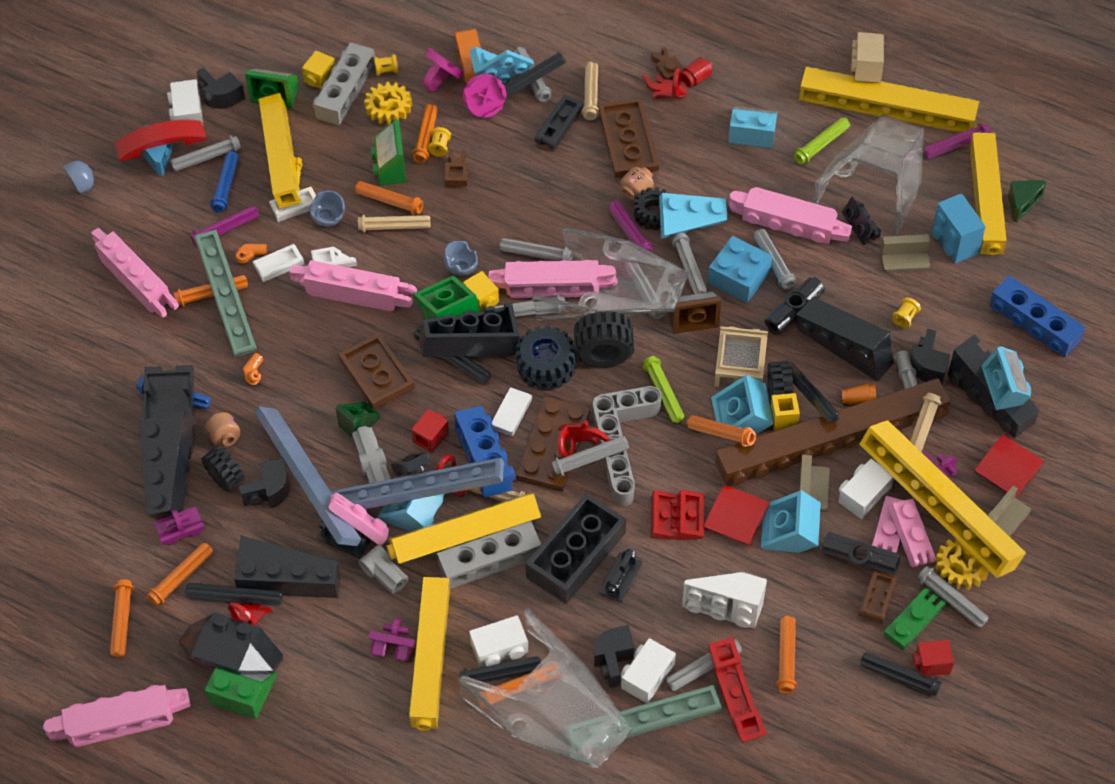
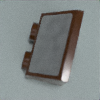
[668,291,722,334]

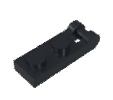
[534,95,583,150]
[391,452,431,476]

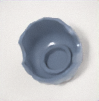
[63,161,94,194]
[309,190,345,227]
[443,241,478,276]

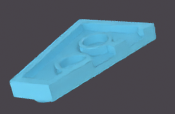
[659,193,727,239]

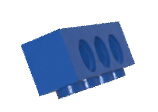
[989,275,1086,357]
[454,406,515,498]

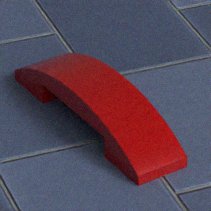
[115,120,207,162]
[708,637,767,743]

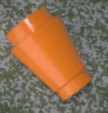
[842,383,877,405]

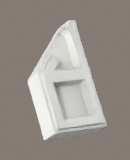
[311,247,357,268]

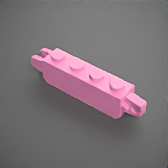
[729,187,852,245]
[91,227,179,318]
[289,260,417,311]
[489,260,618,298]
[43,685,190,747]

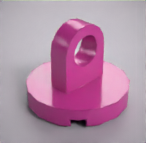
[423,48,464,92]
[462,73,507,118]

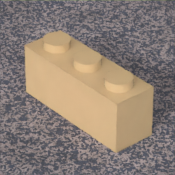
[851,32,884,83]

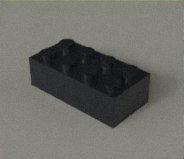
[526,493,626,604]

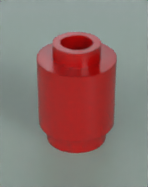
[680,57,713,88]

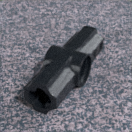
[765,277,825,335]
[822,532,901,575]

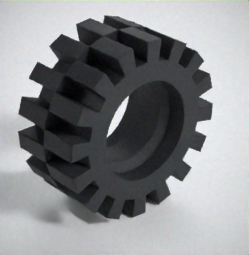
[633,187,670,230]
[767,360,794,399]
[201,445,245,492]

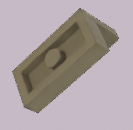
[880,234,930,272]
[799,455,830,512]
[988,486,1031,537]

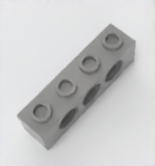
[313,42,375,126]
[437,521,541,589]

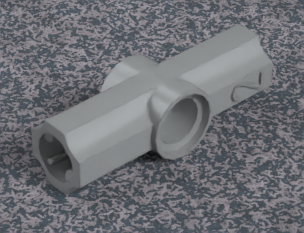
[352,426,391,484]

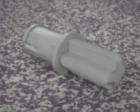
[894,351,918,389]

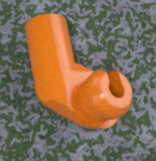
[235,244,267,263]
[242,353,264,385]

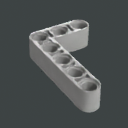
[593,386,661,507]

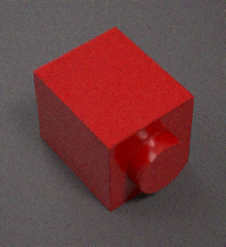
[411,409,449,453]
[912,640,954,676]

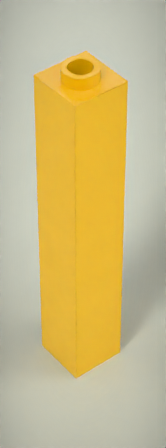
[259,93,301,209]
[970,133,1006,255]
[387,493,541,563]
[410,577,450,731]

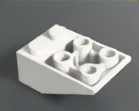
[682,572,767,629]

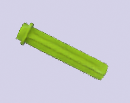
[794,118,850,165]
[643,356,685,423]

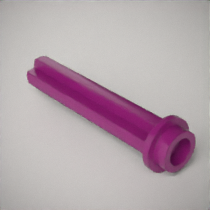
[923,123,991,159]
[609,200,653,258]
[190,206,259,247]

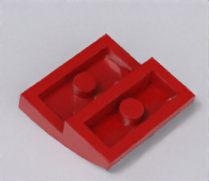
[974,435,1044,498]
[704,485,770,546]
[651,489,704,540]

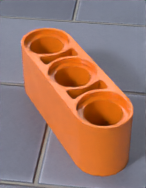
[454,29,481,83]

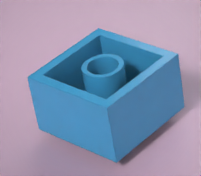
[931,193,986,264]
[708,236,772,304]

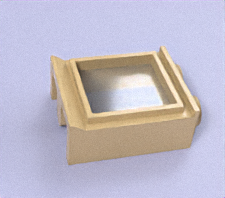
[714,326,768,387]

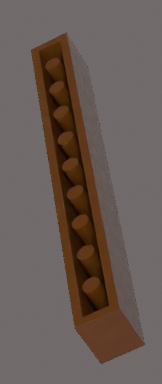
[715,379,951,486]

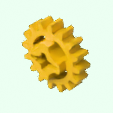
[364,82,412,125]
[935,539,989,590]

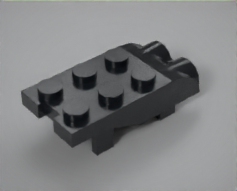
[143,365,194,459]

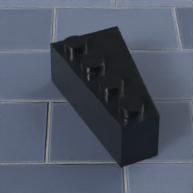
[796,297,894,382]
[419,302,520,357]
[947,335,1039,438]
[139,411,196,520]
[234,535,340,598]

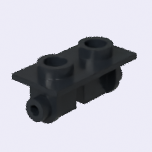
[842,196,881,245]
[316,520,371,559]
[599,549,643,603]

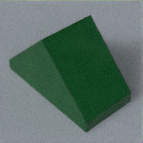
[1008,180,1047,223]
[336,401,381,438]

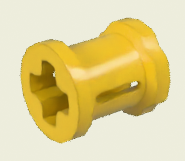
[374,54,398,76]
[428,127,451,157]
[892,297,921,329]

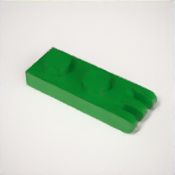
[883,588,946,651]

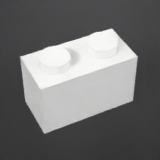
[167,79,203,125]
[838,459,894,519]
[469,615,528,668]
[620,638,676,703]

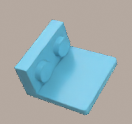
[469,47,534,84]

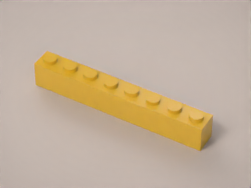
[799,67,979,133]
[859,420,1026,578]

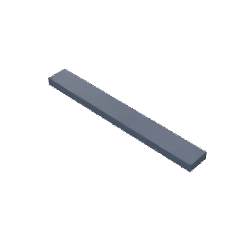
[254,406,361,546]
[317,458,504,518]

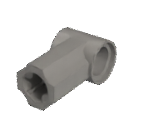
[358,545,408,594]

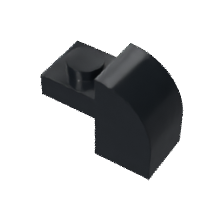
[196,67,245,109]
[910,329,950,385]
[239,458,290,509]
[594,625,635,688]

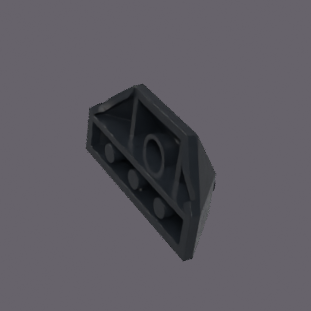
[179,613,283,675]

